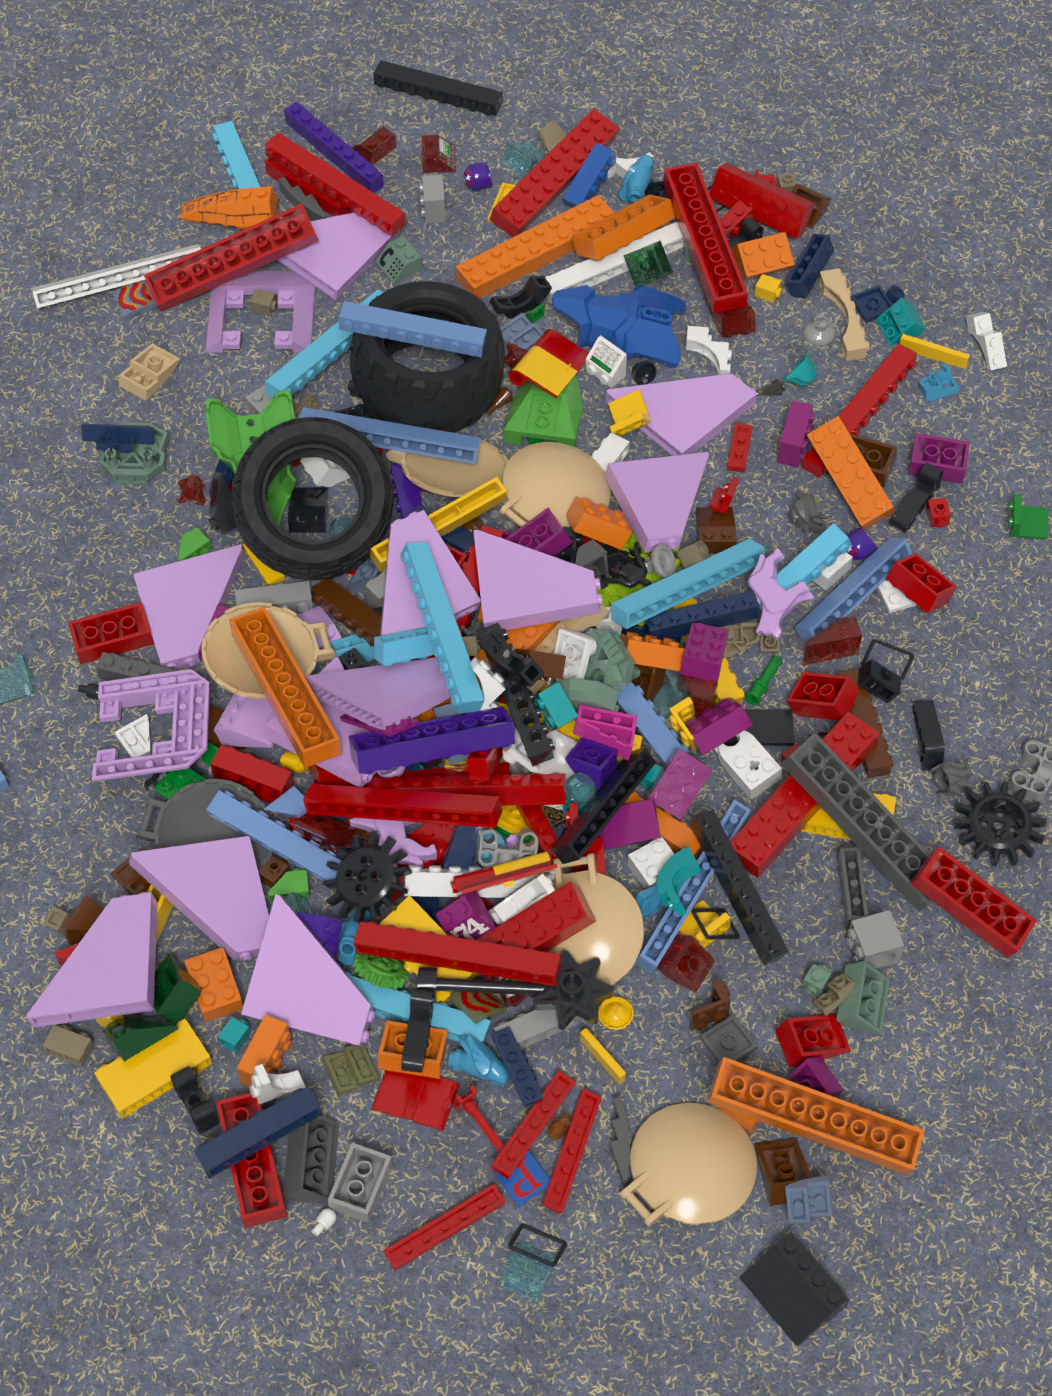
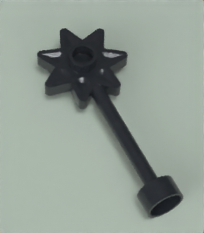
[417,951,614,1030]

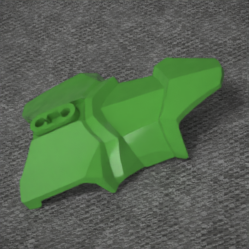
[205,390,296,526]

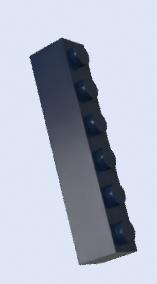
[644,590,760,641]
[194,1086,322,1179]

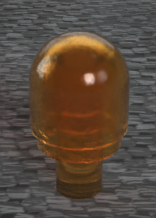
[547,1113,571,1140]

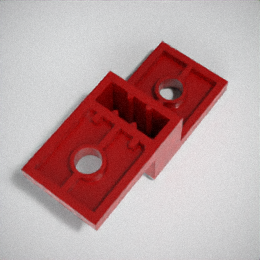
[565,803,605,875]

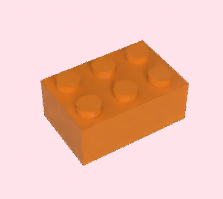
[732,232,795,281]
[566,496,632,550]
[620,631,684,671]
[184,947,243,1023]
[237,1014,292,1087]
[378,1021,448,1079]

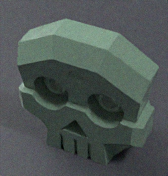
[100,422,169,485]
[584,628,640,692]
[550,678,619,720]

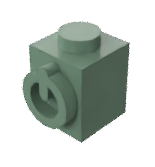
[802,964,832,998]

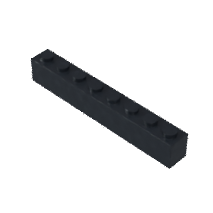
[373,60,503,116]
[552,747,656,864]
[689,809,789,966]

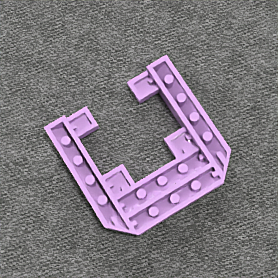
[206,271,315,353]
[92,669,210,782]

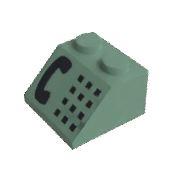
[375,235,422,284]

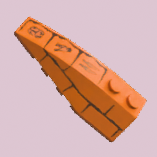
[180,186,278,229]

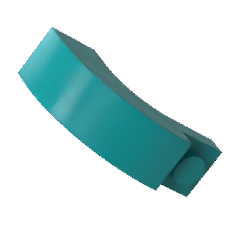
[656,846,702,917]

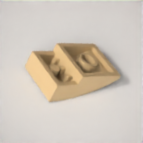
[119,343,180,401]

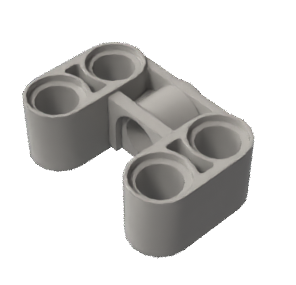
[1009,740,1052,802]
[476,827,538,867]

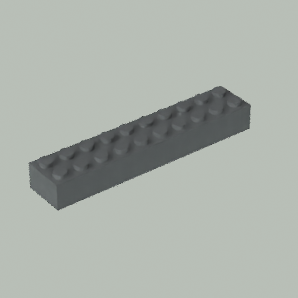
[781,732,932,911]

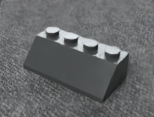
[283,1116,339,1203]

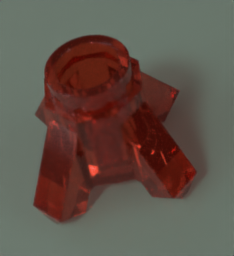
[505,343,529,374]
[177,475,205,506]

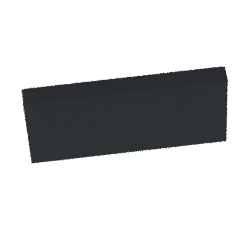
[723,709,794,746]

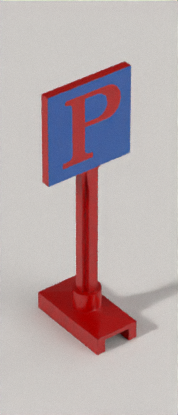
[453,1085,550,1208]

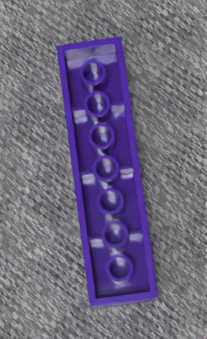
[349,706,515,774]

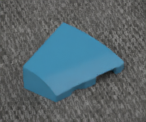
[919,363,960,402]
[635,884,665,918]

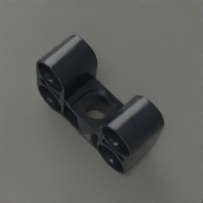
[170,1065,219,1134]

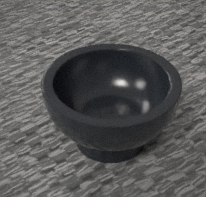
[632,361,656,385]

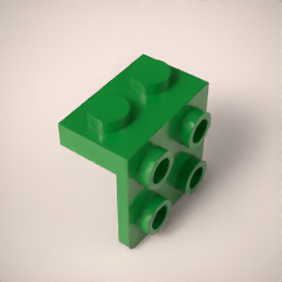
[1008,494,1048,540]
[155,768,206,800]

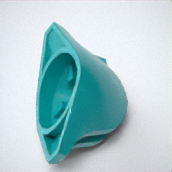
[783,351,817,386]

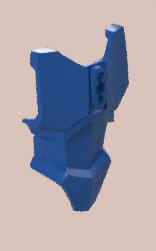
[552,285,686,368]

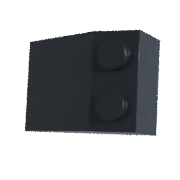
[208,472,237,533]
[288,487,328,533]

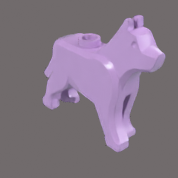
[748,548,815,640]
[349,818,437,868]

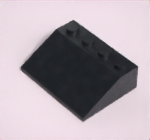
[740,1232,849,1347]

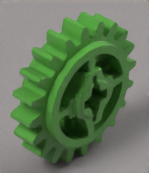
[353,954,409,990]

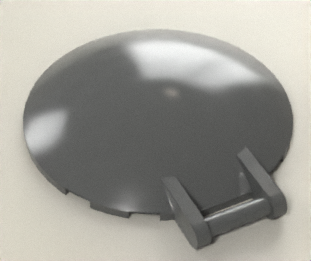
[136,779,273,872]

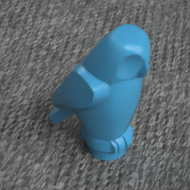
[618,155,655,203]
[338,909,371,967]
[448,1034,510,1086]

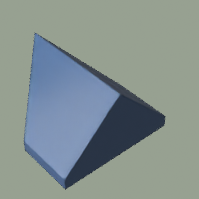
[264,786,307,819]

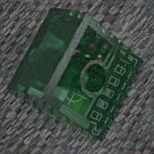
[623,240,673,287]

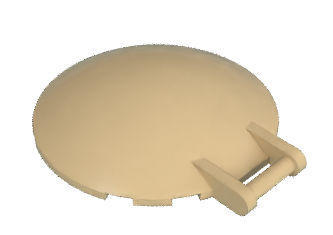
[386,440,509,497]
[499,442,611,527]
[202,602,336,699]
[542,853,644,986]
[620,1103,757,1227]

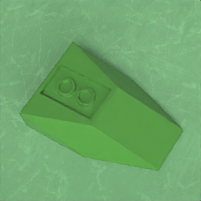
[504,375,583,447]

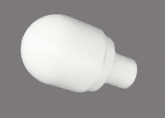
[311,1208,336,1236]

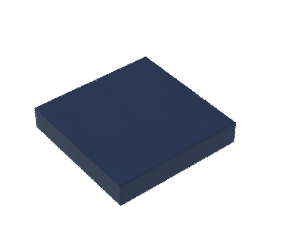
[851,285,893,323]

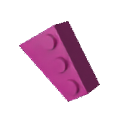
[573,704,637,761]

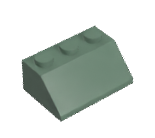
[836,961,890,1034]

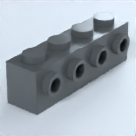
[96,652,175,681]
[837,847,871,931]

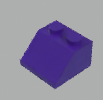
[565,737,618,789]
[296,912,343,960]

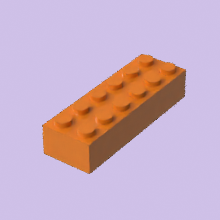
[572,194,675,261]
[807,416,895,530]

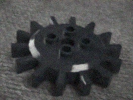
[953,781,1047,866]
[323,831,412,924]

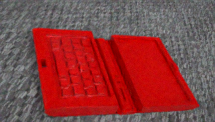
[371,1070,460,1131]

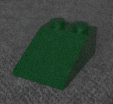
[154,954,201,1024]
[103,1016,179,1062]

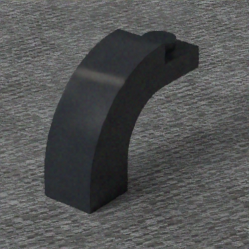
[489,276,552,319]
[477,629,544,687]

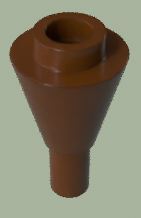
[485,387,513,416]

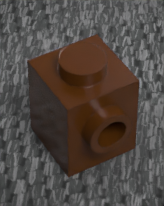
[258,856,290,888]

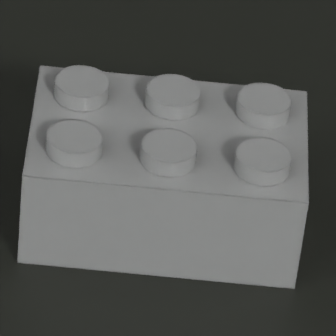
[327,1143,393,1223]

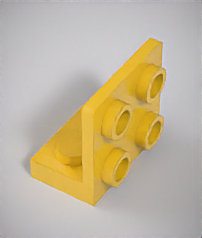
[609,390,651,436]
[669,697,695,751]
[679,900,731,952]

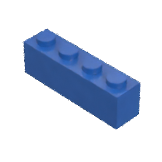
[562,143,616,208]

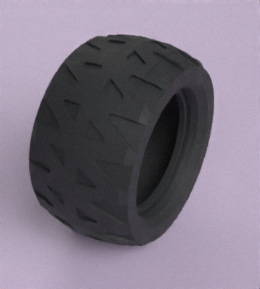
[350,281,505,433]
[231,417,394,580]

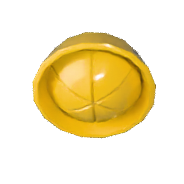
[598,996,634,1031]

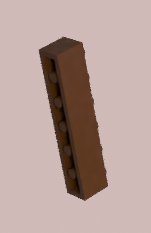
[310,579,381,647]
[837,668,894,779]

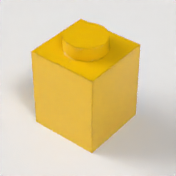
[754,274,783,303]

